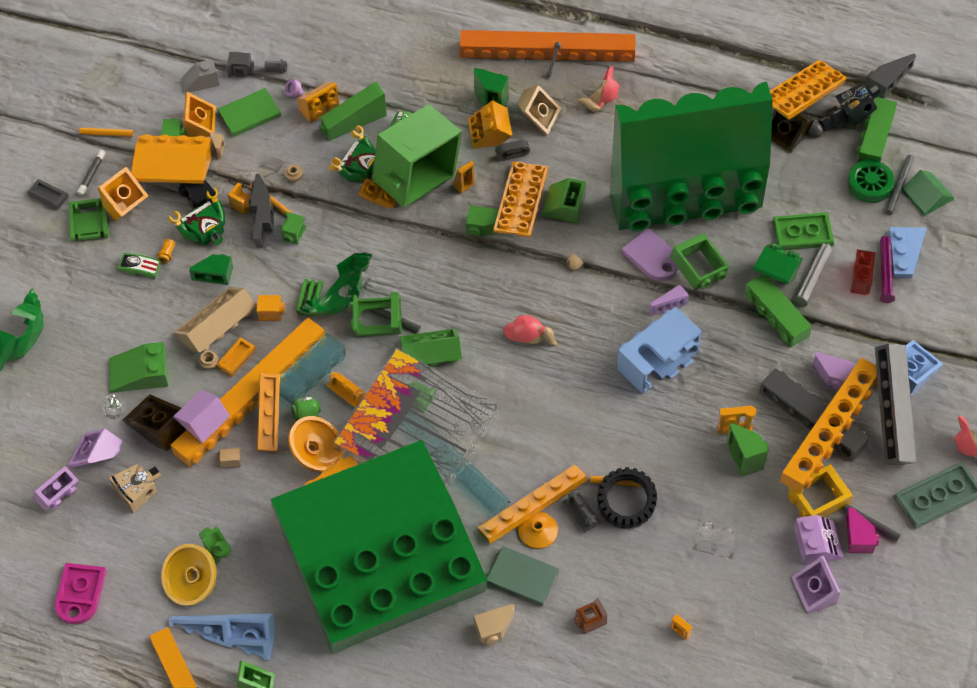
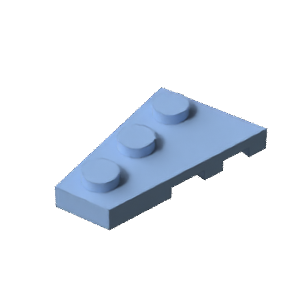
[889,227,927,278]

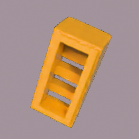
[453,160,475,193]

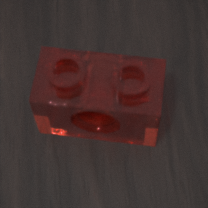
[850,249,876,296]

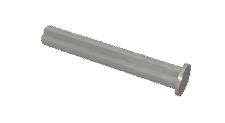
[793,244,832,307]

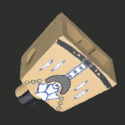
[109,464,161,513]

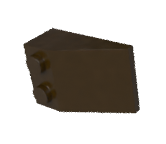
[122,394,187,451]

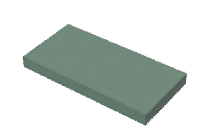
[894,462,977,529]

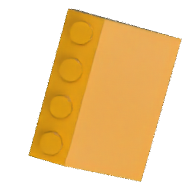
[131,134,212,184]

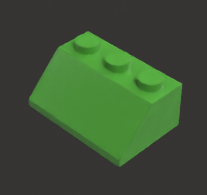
[400,328,462,368]

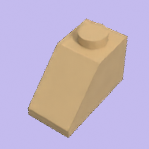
[474,604,515,646]

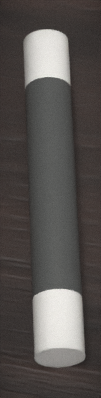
[77,150,106,196]

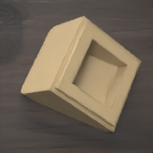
[210,133,225,159]
[220,448,241,468]

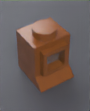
[574,598,608,634]

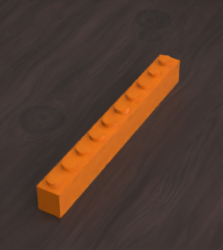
[460,30,636,62]

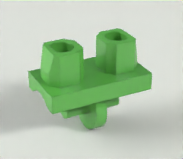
[199,527,231,564]

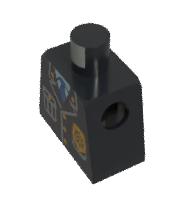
[835,84,882,126]

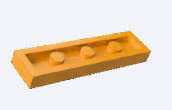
[257,373,280,452]

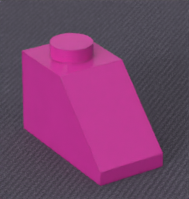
[846,508,879,553]

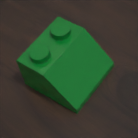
[753,243,803,285]

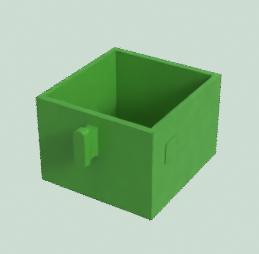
[372,104,462,208]

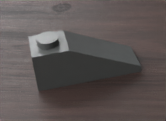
[866,53,916,99]

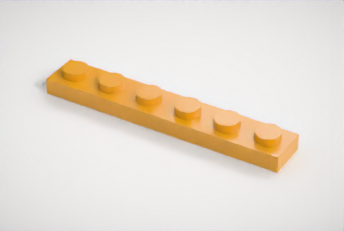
[478,464,588,544]

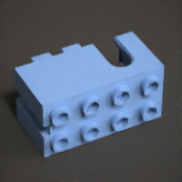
[617,307,702,394]

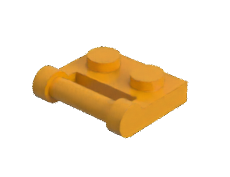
[717,406,756,435]

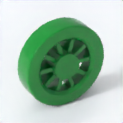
[847,160,895,203]

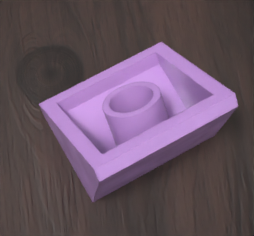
[174,390,230,444]
[791,556,841,613]

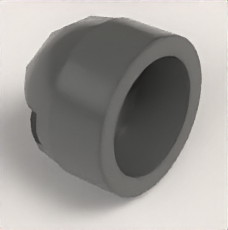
[808,121,823,137]

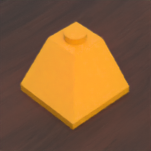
[98,167,148,221]

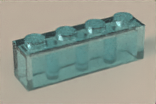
[279,333,346,405]

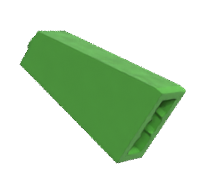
[319,81,387,141]

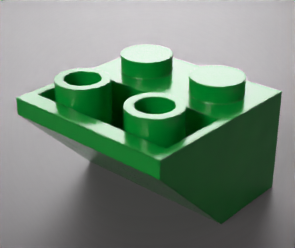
[474,68,509,107]

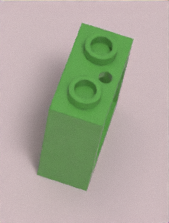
[670,233,729,290]

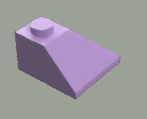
[67,428,122,468]

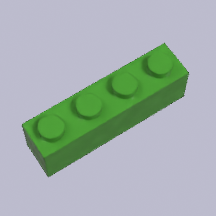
[856,97,897,163]
[745,274,812,347]

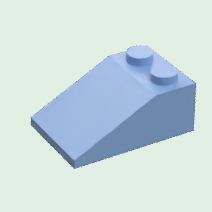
[906,340,943,397]

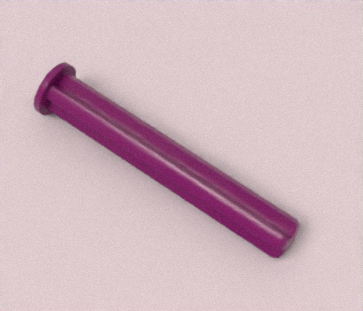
[880,236,895,303]

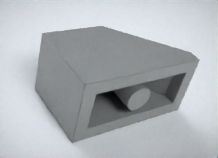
[181,59,219,93]

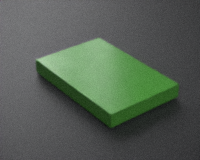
[218,88,281,137]
[772,212,834,250]

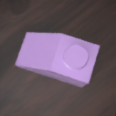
[813,351,854,390]

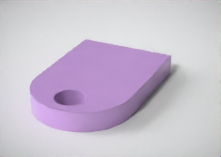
[622,228,679,281]

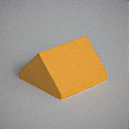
[183,92,216,137]

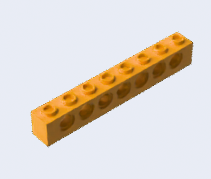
[780,357,878,494]

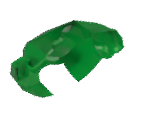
[299,252,372,316]
[0,288,44,371]

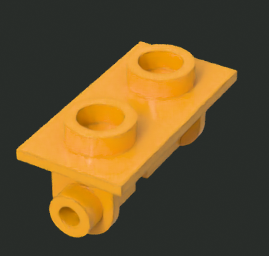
[326,372,367,408]

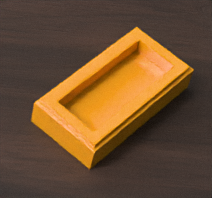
[217,337,256,377]

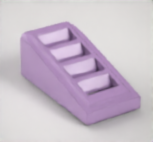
[649,285,689,316]

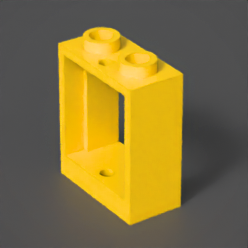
[788,464,853,518]

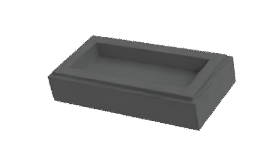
[27,179,69,210]

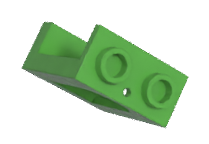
[350,292,402,337]

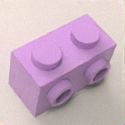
[33,466,79,512]

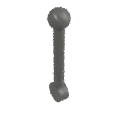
[546,42,561,78]

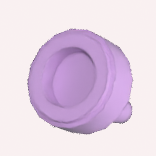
[285,79,304,97]

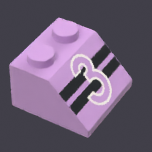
[794,515,844,565]

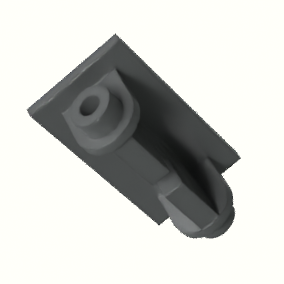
[562,490,601,533]

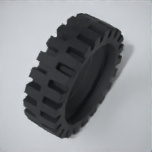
[597,467,657,529]

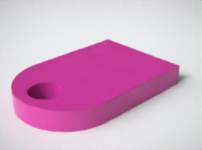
[55,563,107,625]

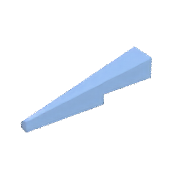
[168,613,276,661]

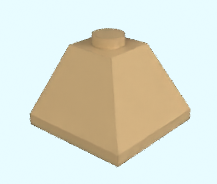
[518,85,561,135]

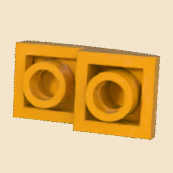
[357,178,396,208]

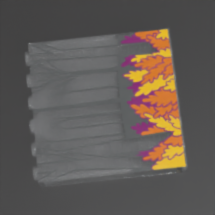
[333,348,498,488]

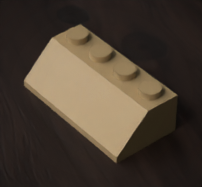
[173,287,257,353]

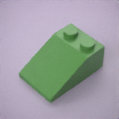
[109,342,169,393]

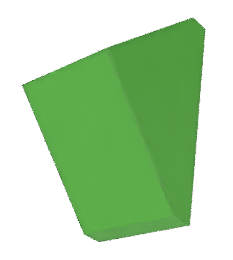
[236,661,275,688]

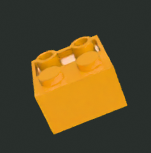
[297,82,340,123]
[468,100,512,148]

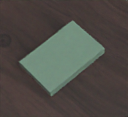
[487,546,559,606]

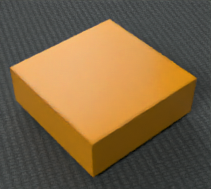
[671,614,692,640]

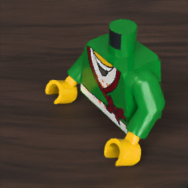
[329,125,376,182]
[168,188,226,246]

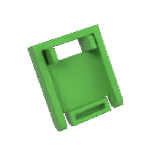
[69,198,109,242]

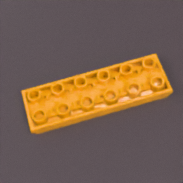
[770,60,847,119]
[493,162,548,238]

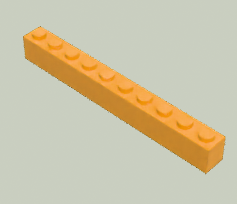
[171,317,326,468]

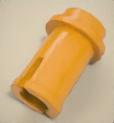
[157,239,176,263]

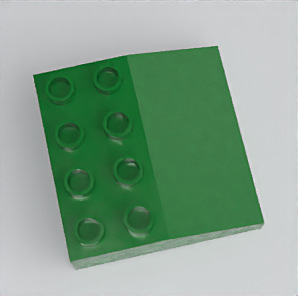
[610,81,773,232]
[271,440,488,654]

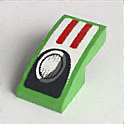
[117,253,161,279]

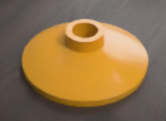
[518,512,558,549]

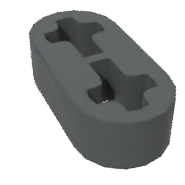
[495,140,530,161]

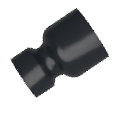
[818,106,848,132]

